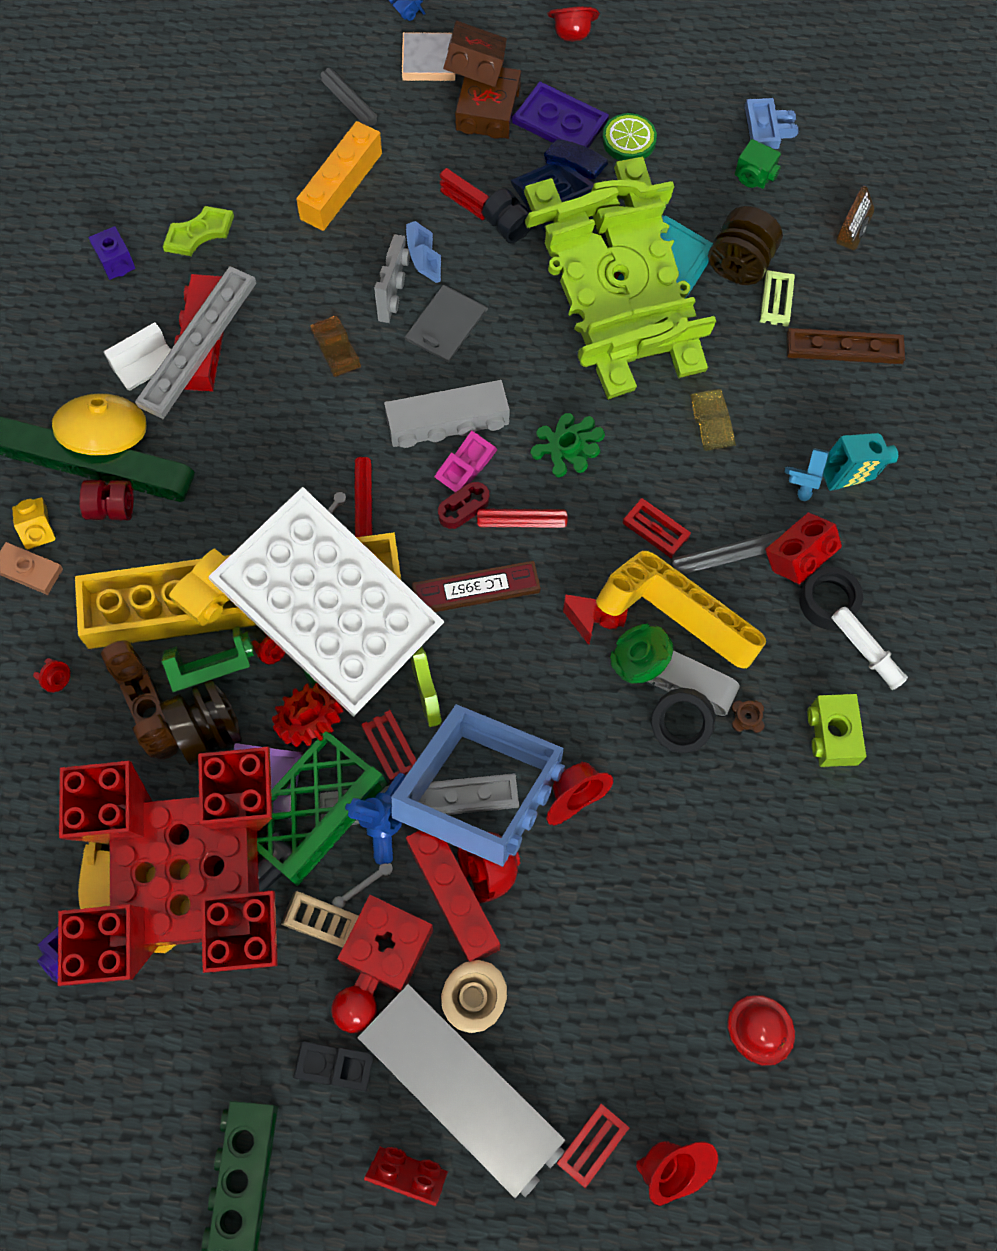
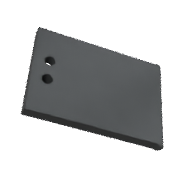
[404,284,488,363]

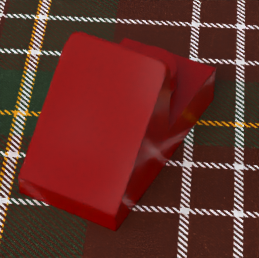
[563,595,628,645]

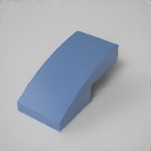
[406,221,441,283]

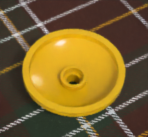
[52,394,146,455]

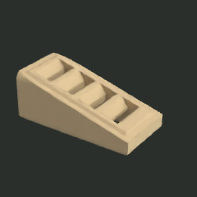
[281,891,359,948]

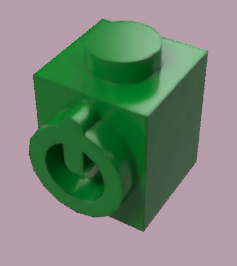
[734,139,781,189]

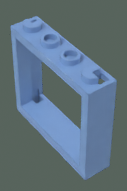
[391,704,565,867]

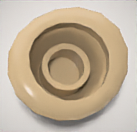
[441,960,507,1033]

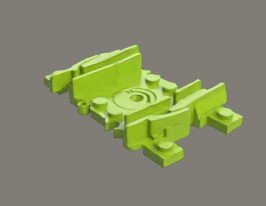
[524,157,716,399]

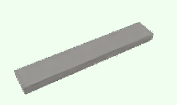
[135,266,256,419]
[320,773,519,825]

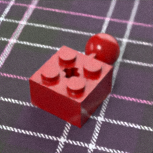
[331,895,433,1033]

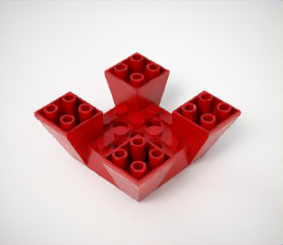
[58,747,278,986]

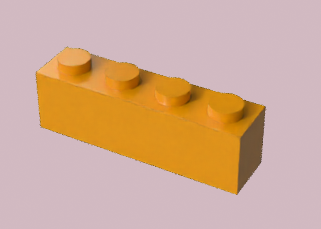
[296,121,382,231]

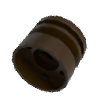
[708,206,783,285]
[159,680,242,766]

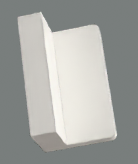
[104,322,171,390]

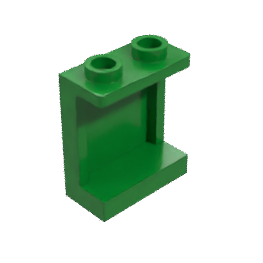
[162,626,254,692]

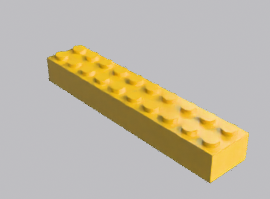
[75,532,401,649]

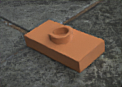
[0,542,63,595]

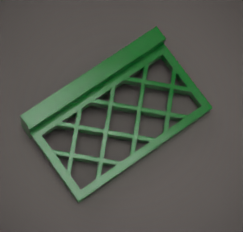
[257,731,387,887]

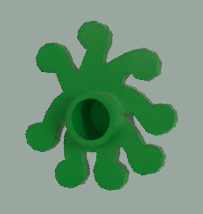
[530,413,605,478]

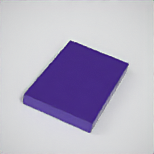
[512,81,609,157]

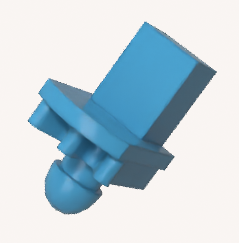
[784,448,829,501]

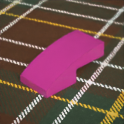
[434,431,498,492]

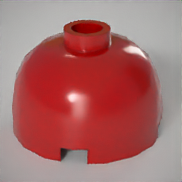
[457,832,520,903]

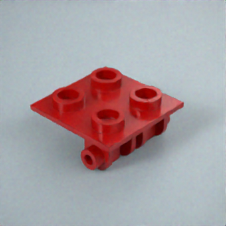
[364,1146,448,1206]

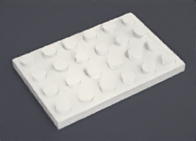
[209,487,444,717]

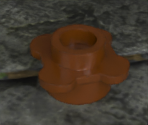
[732,700,765,733]

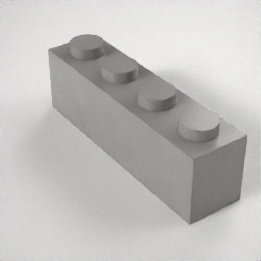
[384,380,510,448]

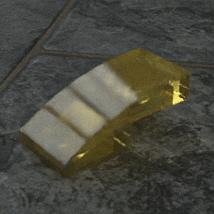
[691,389,736,451]

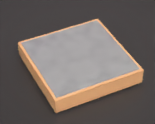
[402,33,455,81]

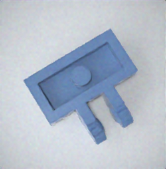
[745,98,799,149]

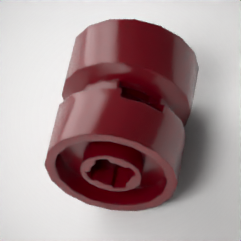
[80,480,134,521]

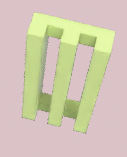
[760,270,795,327]

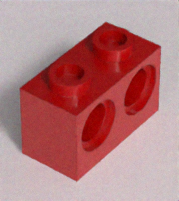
[765,512,842,584]

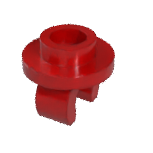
[251,632,285,665]
[33,658,70,692]

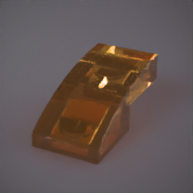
[310,315,361,377]

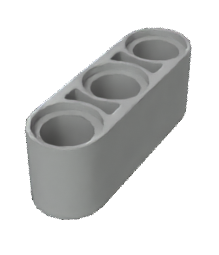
[647,651,740,716]

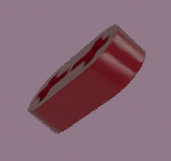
[438,482,490,529]

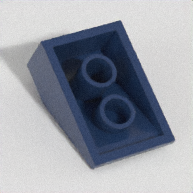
[511,160,594,232]

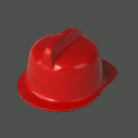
[546,762,614,826]
[636,1141,718,1206]

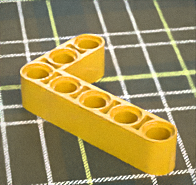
[596,551,766,668]

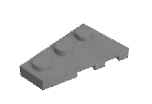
[374,234,410,323]

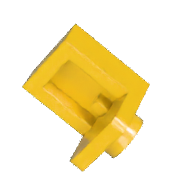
[12,497,55,549]

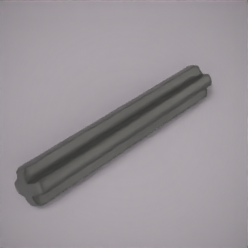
[671,530,786,574]

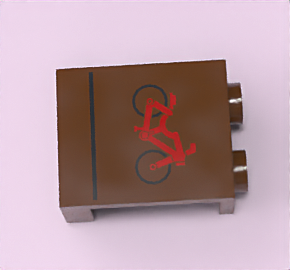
[443,21,507,87]
[455,67,521,139]

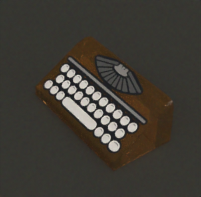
[836,186,874,250]

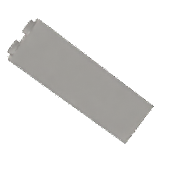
[357,984,565,1198]

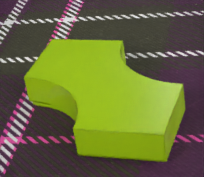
[163,206,234,256]
[410,646,442,727]

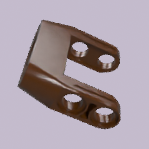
[101,641,179,759]

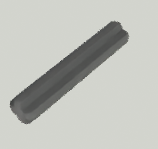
[320,68,377,127]

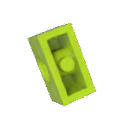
[807,694,866,767]

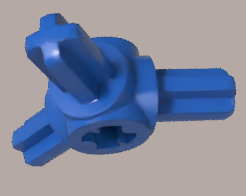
[345,773,406,865]

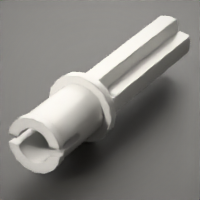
[832,607,908,690]

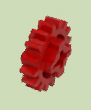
[272,683,343,747]

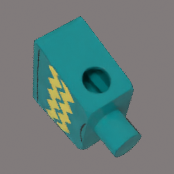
[823,433,898,491]

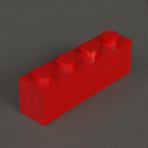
[174,274,224,392]
[406,830,501,962]

